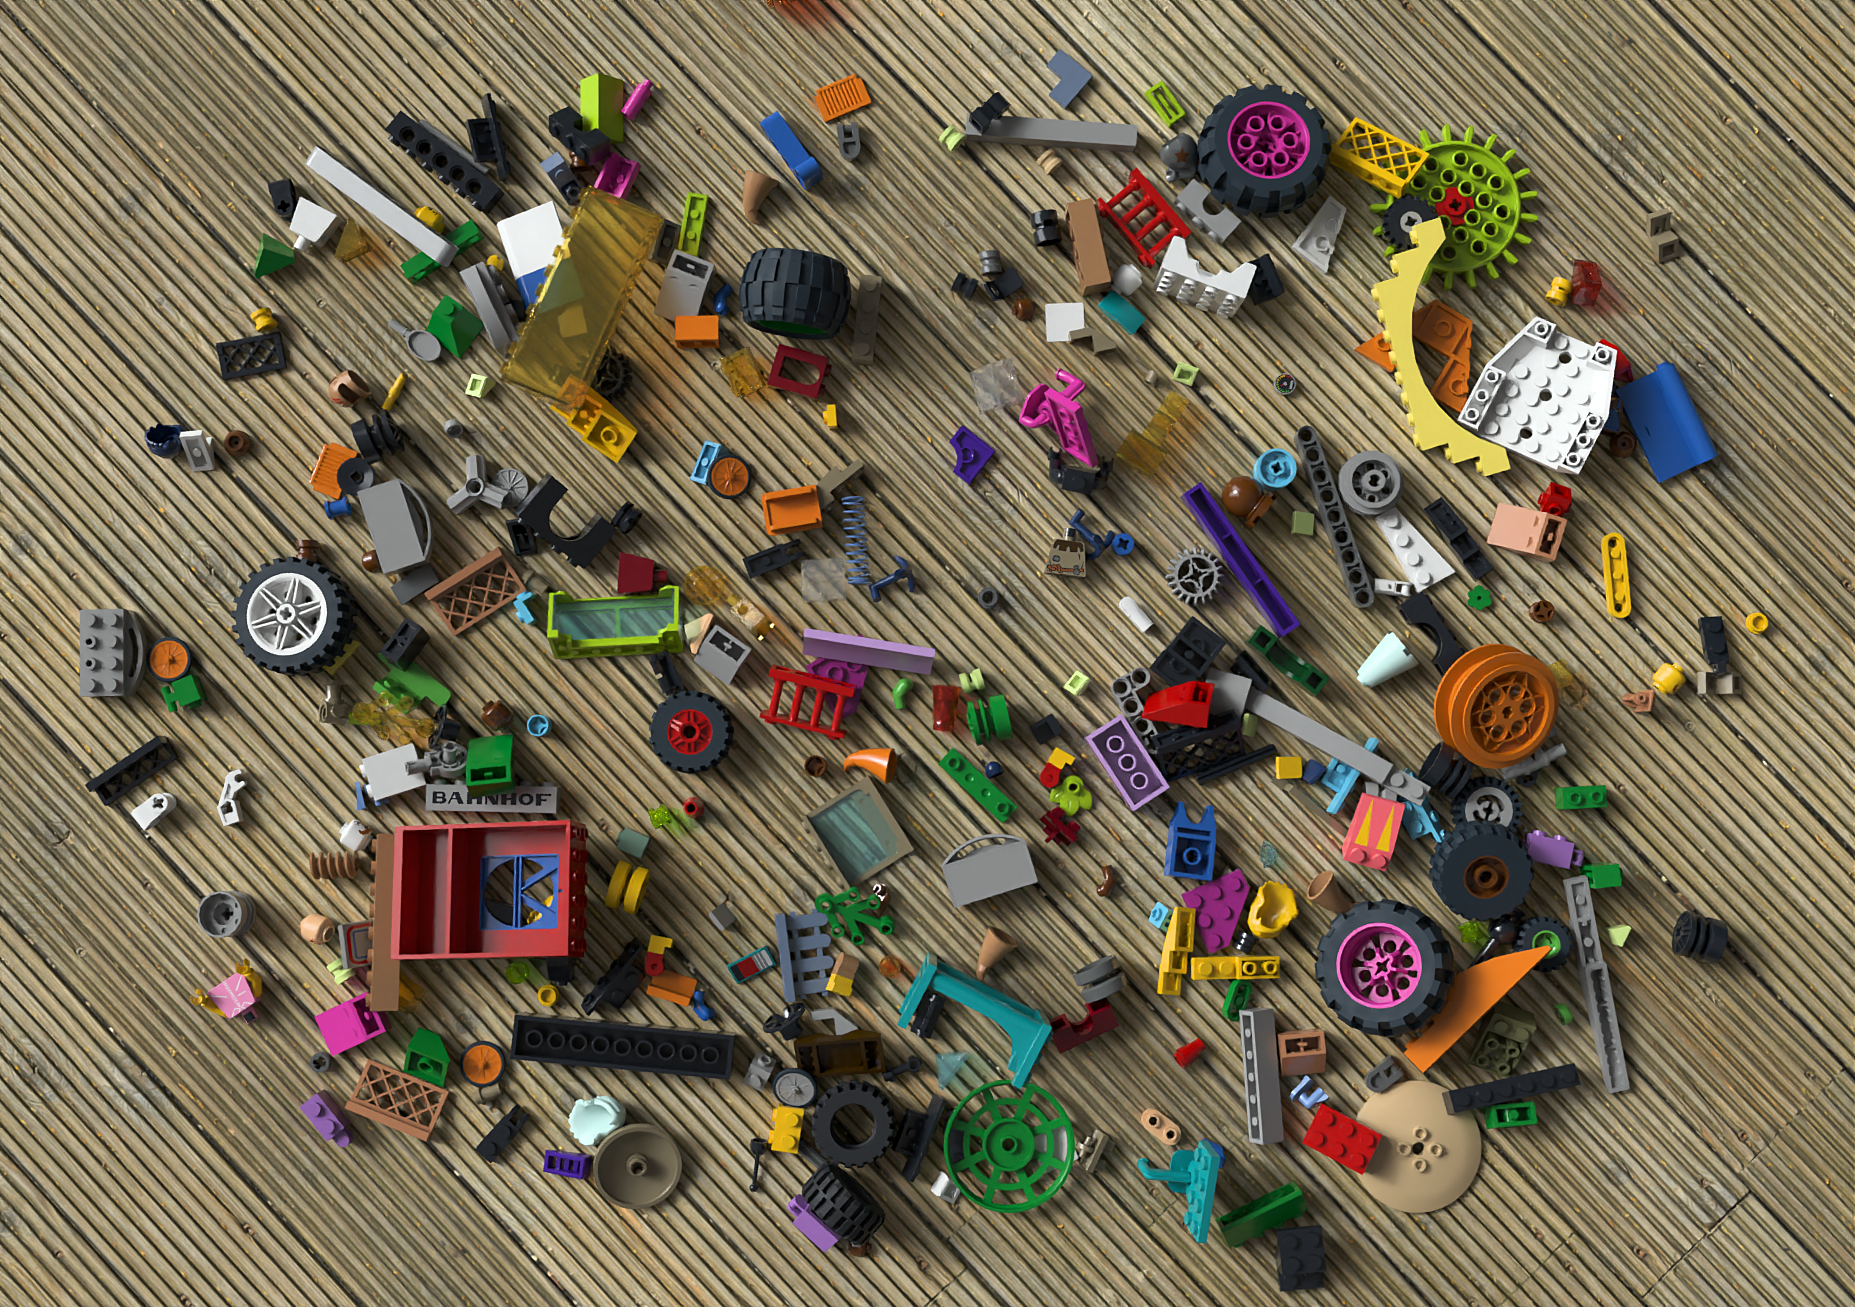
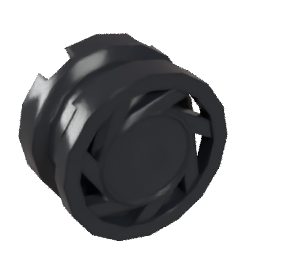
[611,501,643,535]

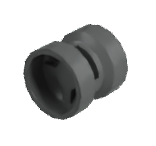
[979,250,1002,277]

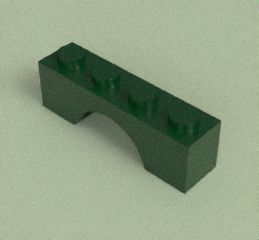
[1244,625,1329,697]

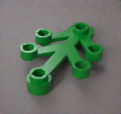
[815,887,895,945]

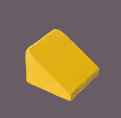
[1276,756,1302,779]

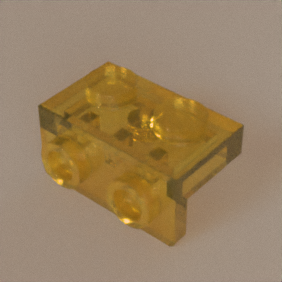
[719,347,766,397]

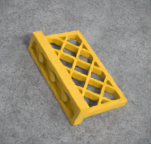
[1329,117,1429,198]

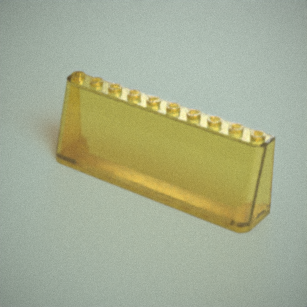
[499,185,664,414]

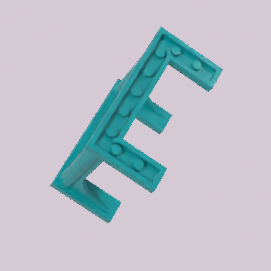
[897,952,1053,1089]

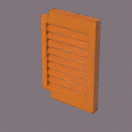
[814,74,872,123]
[309,442,358,500]

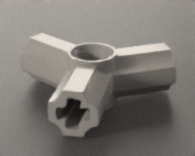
[446,455,511,516]

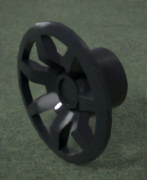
[428,704,461,749]
[762,1003,805,1041]

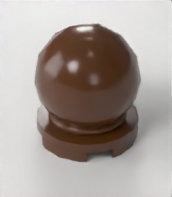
[1222,476,1278,530]

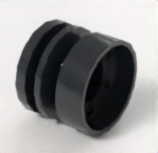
[351,409,405,465]
[1418,741,1474,799]
[1672,911,1728,965]

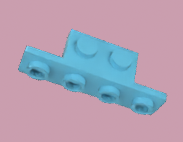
[1319,737,1379,815]
[1396,767,1447,843]

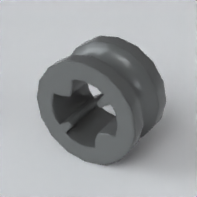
[310,1051,332,1073]

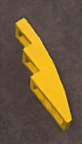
[1157,907,1196,995]

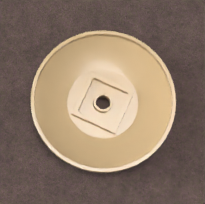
[1355,1080,1482,1213]

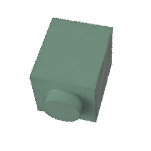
[616,827,652,858]

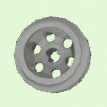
[1337,451,1404,516]

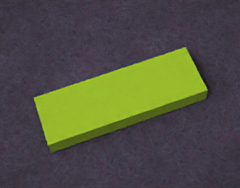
[678,192,710,258]

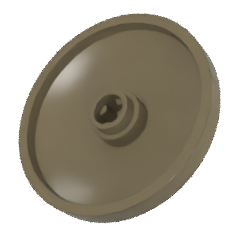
[593,1123,682,1209]

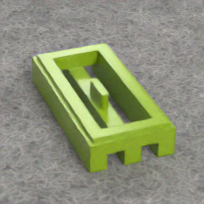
[1144,81,1187,128]

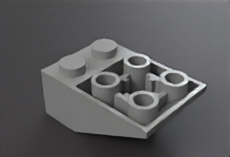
[654,249,717,322]

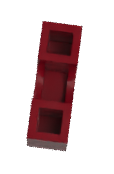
[1049,997,1119,1054]

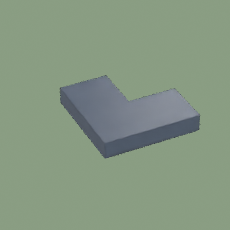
[1046,49,1093,109]

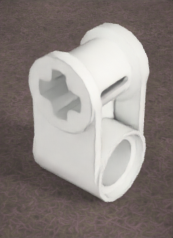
[131,793,176,831]

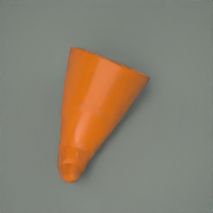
[843,748,897,784]

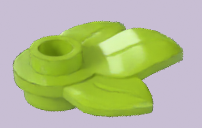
[1049,775,1092,818]

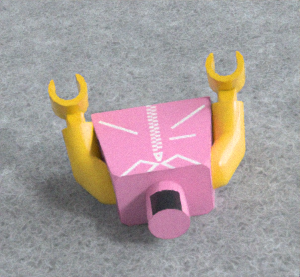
[190,958,262,1024]

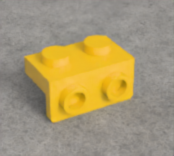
[768,1103,804,1154]

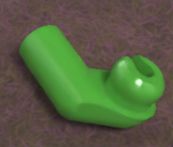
[892,678,913,710]

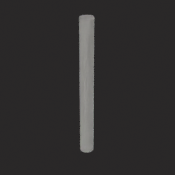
[418,119,491,176]

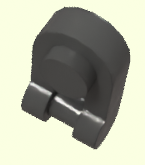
[836,122,861,161]
[1364,1055,1405,1092]

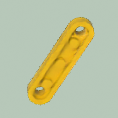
[1601,532,1631,619]

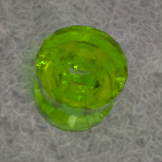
[648,803,672,830]
[1457,920,1483,943]
[505,961,530,984]

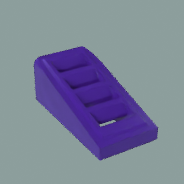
[543,1149,592,1180]

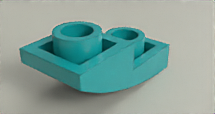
[1097,290,1146,335]

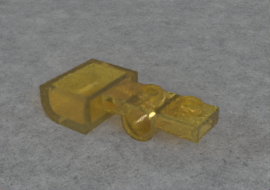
[1114,390,1189,480]

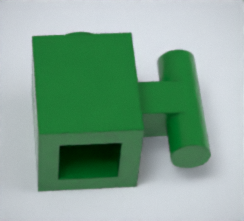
[161,675,208,713]

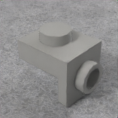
[742,1052,776,1092]

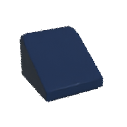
[1301,759,1326,785]

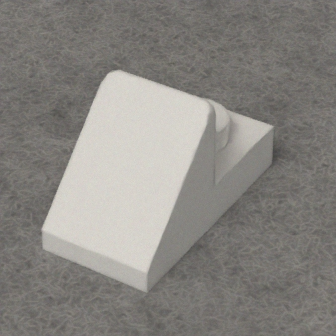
[180,430,215,471]

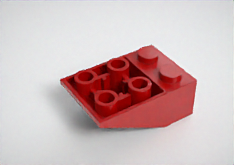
[1141,681,1215,728]

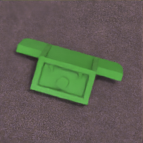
[372,652,451,715]

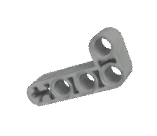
[1110,667,1158,755]

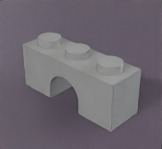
[1174,179,1241,245]

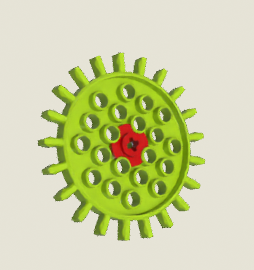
[1369,124,1538,291]

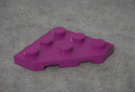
[806,634,869,720]
[1181,868,1250,954]

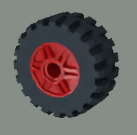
[649,691,734,774]

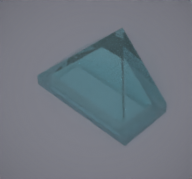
[935,1050,970,1090]

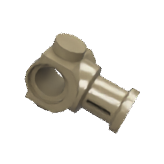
[319,680,348,724]

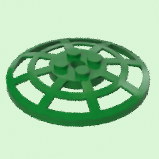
[943,1079,1075,1213]

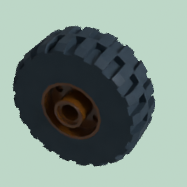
[1429,820,1534,922]

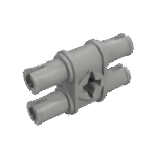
[1501,726,1567,782]

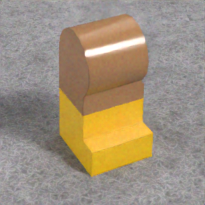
[825,952,859,997]

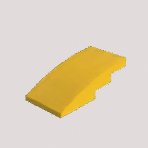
[550,374,638,463]

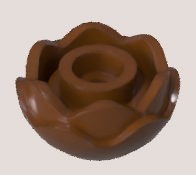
[224,430,251,457]
[1609,431,1637,458]

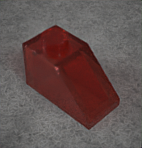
[1570,259,1602,306]

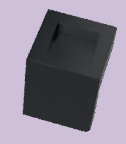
[1029,713,1063,745]

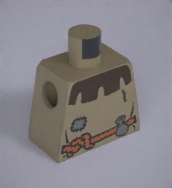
[1044,528,1086,579]

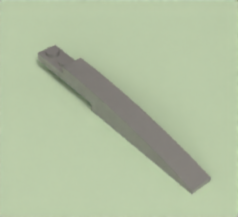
[1245,686,1431,807]
[1563,875,1630,1094]

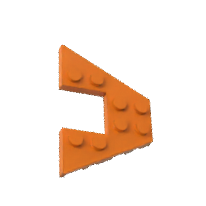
[1354,299,1473,415]

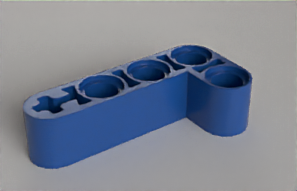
[759,111,823,191]

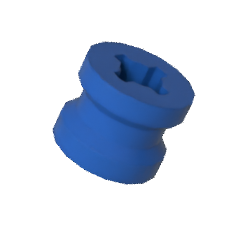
[1111,533,1134,556]

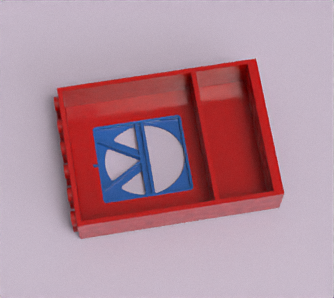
[391,820,589,961]

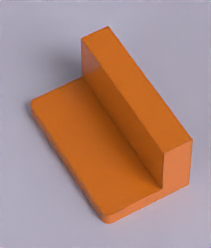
[675,315,720,348]
[646,969,698,1007]

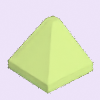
[465,374,496,398]

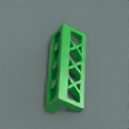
[400,219,485,285]

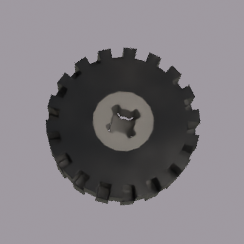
[1381,195,1438,252]

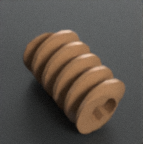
[309,851,359,880]

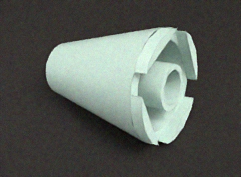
[1357,631,1419,688]

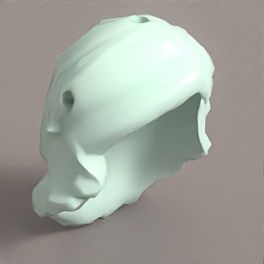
[568,1096,626,1146]

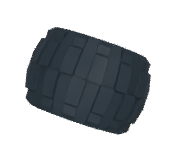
[739,248,851,340]

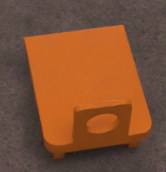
[761,485,823,536]

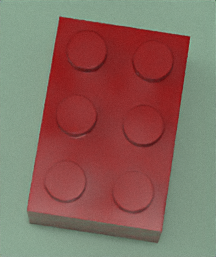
[1302,1102,1382,1175]

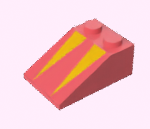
[1342,792,1405,871]

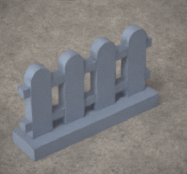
[774,908,834,1002]

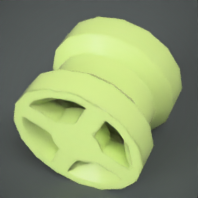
[939,124,966,152]

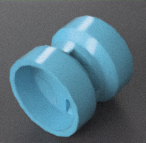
[527,715,552,737]

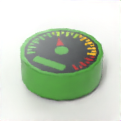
[1553,1003,1573,1026]

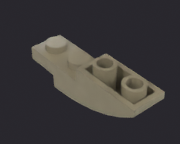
[816,459,864,514]

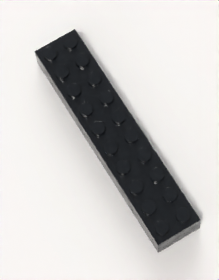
[510,1012,736,1080]

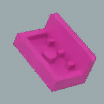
[594,151,641,204]

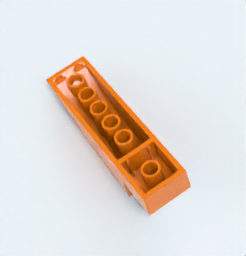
[1404,946,1553,1073]

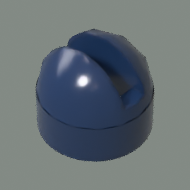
[985,761,1004,779]

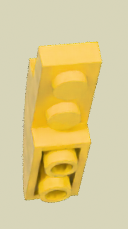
[1191,955,1280,980]

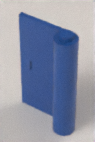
[1615,361,1719,483]

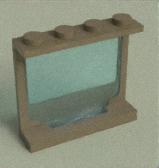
[801,776,914,891]

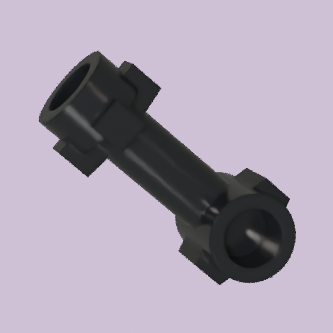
[882,1055,922,1082]

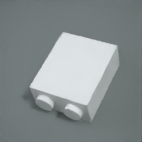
[359,743,427,802]

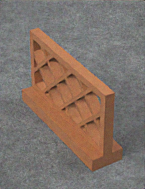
[424,547,527,636]
[345,1059,450,1141]

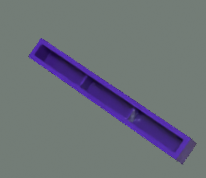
[1180,482,1300,638]

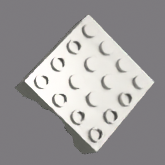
[1153,236,1257,318]

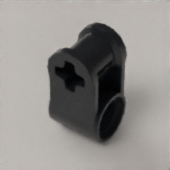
[268,178,298,222]

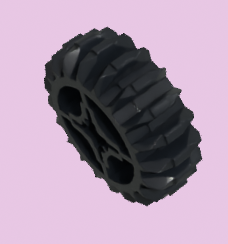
[574,346,633,404]

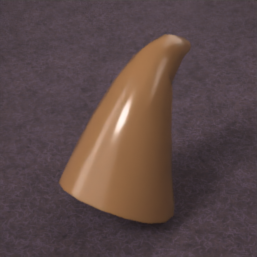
[743,170,780,226]
[1307,870,1360,914]
[976,926,1019,981]

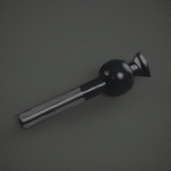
[1466,906,1526,970]

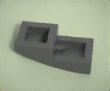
[390,563,441,606]

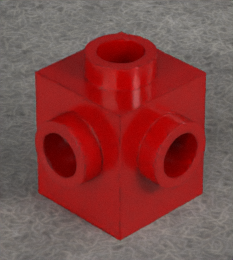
[1538,482,1572,518]

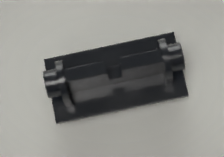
[649,650,685,696]
[910,990,946,1039]

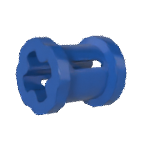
[324,497,352,520]

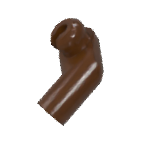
[1096,865,1116,897]
[872,883,891,916]

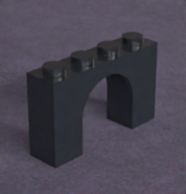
[514,472,617,569]

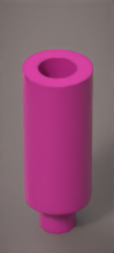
[621,79,653,121]

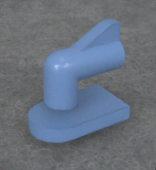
[355,781,390,811]
[1289,1075,1329,1109]

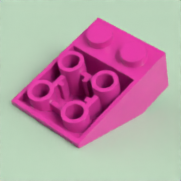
[315,990,392,1056]

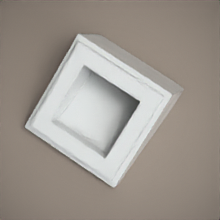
[931,1172,961,1204]

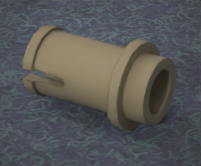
[522,569,551,595]
[474,1082,503,1105]

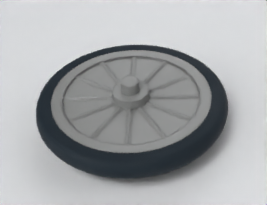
[772,1068,818,1108]

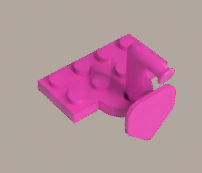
[1019,368,1099,468]

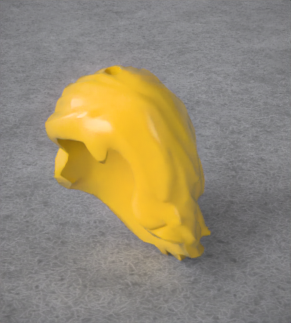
[1247,880,1299,939]

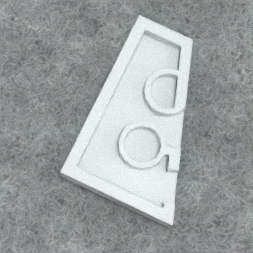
[1291,196,1347,274]

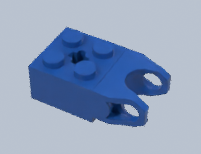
[1164,801,1216,882]

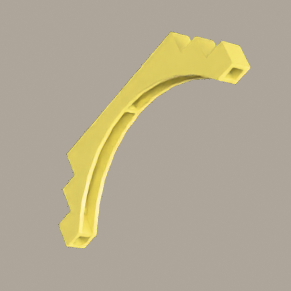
[1371,217,1511,476]

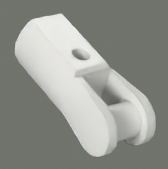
[1372,578,1413,597]
[1119,597,1153,633]

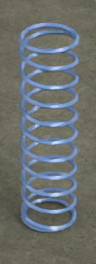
[841,496,871,584]

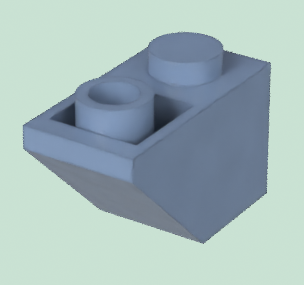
[540,152,586,206]

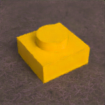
[823,404,838,430]

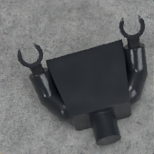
[1047,446,1114,495]

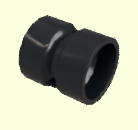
[1030,209,1062,247]

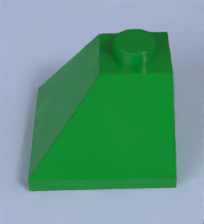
[426,295,485,359]
[403,1027,450,1088]

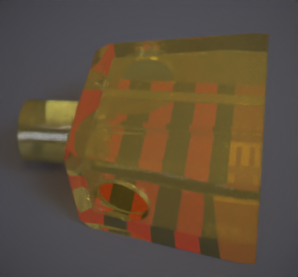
[726,593,775,641]

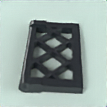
[216,331,287,380]

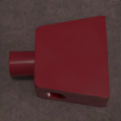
[617,552,668,595]

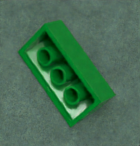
[1215,1181,1308,1248]

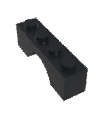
[1396,591,1466,678]

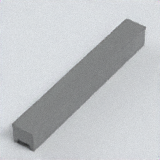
[966,113,1137,152]

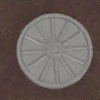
[491,468,529,507]

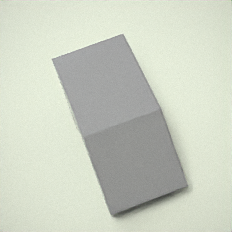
[811,1007,859,1035]

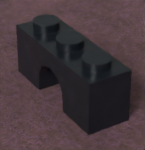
[548,106,610,166]

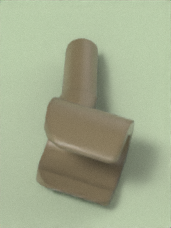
[1134,360,1158,387]

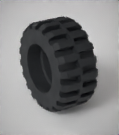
[812,1080,896,1169]
[802,1162,886,1246]

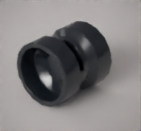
[951,272,979,300]

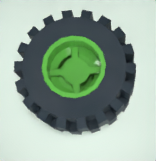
[1511,917,1573,972]

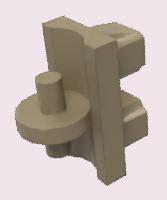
[1076,1128,1115,1173]

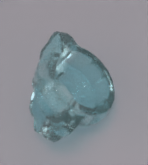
[1260,841,1278,868]

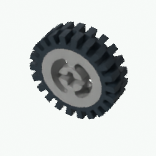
[1450,777,1523,833]

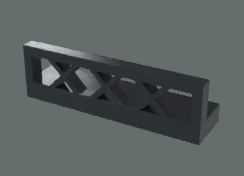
[85,736,179,806]

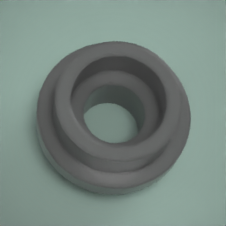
[978,587,999,609]

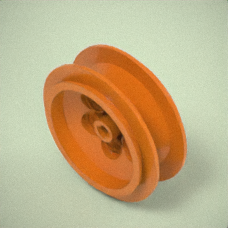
[1434,644,1559,769]

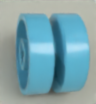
[1253,448,1297,491]

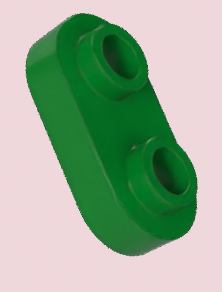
[1222,979,1252,1022]

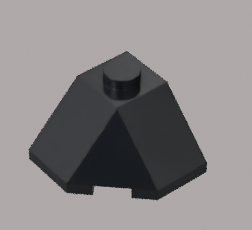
[529,957,576,986]

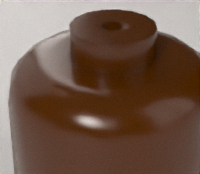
[1012,298,1035,321]
[362,549,382,572]
[848,1240,872,1258]

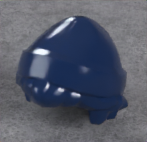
[144,423,186,459]

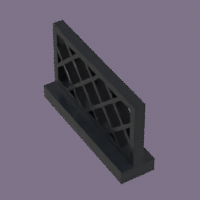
[1151,709,1246,783]

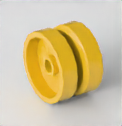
[605,860,650,915]

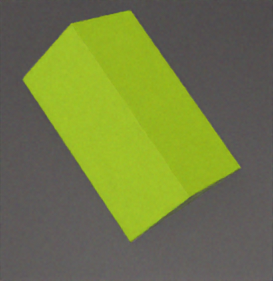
[581,73,624,144]

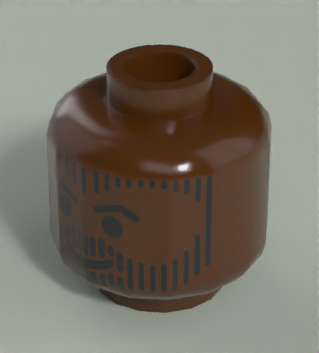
[481,700,514,732]

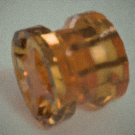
[879,955,901,978]

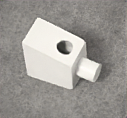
[290,197,342,253]

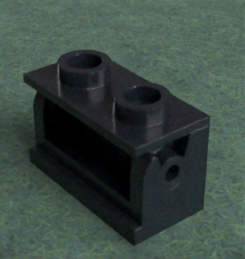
[380,618,430,672]

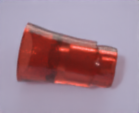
[932,684,962,731]

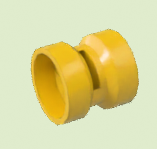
[1545,277,1574,306]

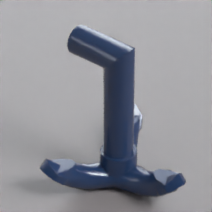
[1068,508,1113,561]
[868,555,916,603]

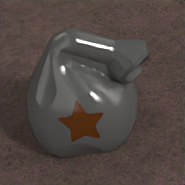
[1160,133,1198,184]

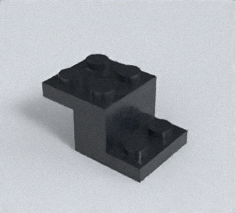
[1149,616,1227,687]
[1274,1225,1326,1292]

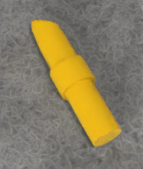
[381,373,406,412]

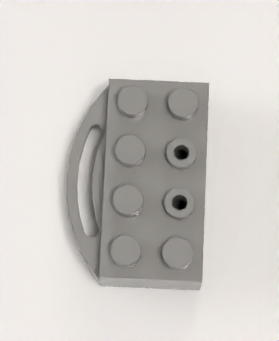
[459,261,530,358]
[357,478,434,576]
[80,609,148,697]
[941,834,1038,908]

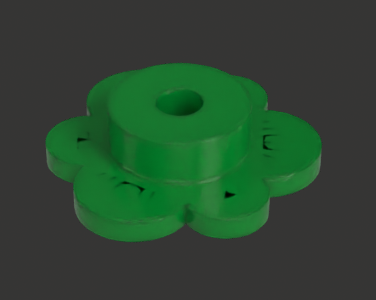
[1467,585,1492,610]

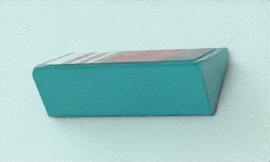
[727,945,776,984]

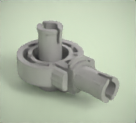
[405,741,468,778]

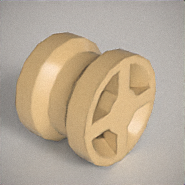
[1036,148,1063,176]

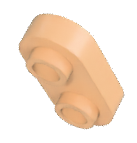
[1141,1108,1181,1145]

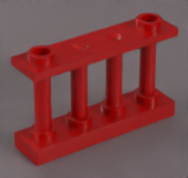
[1096,168,1192,270]
[759,664,857,740]

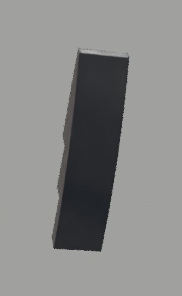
[1424,497,1494,582]

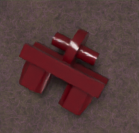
[1039,806,1081,846]

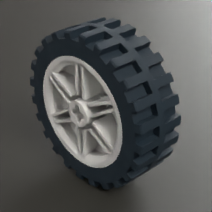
[231,557,358,677]

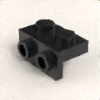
[1238,253,1285,306]

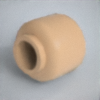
[300,913,335,945]

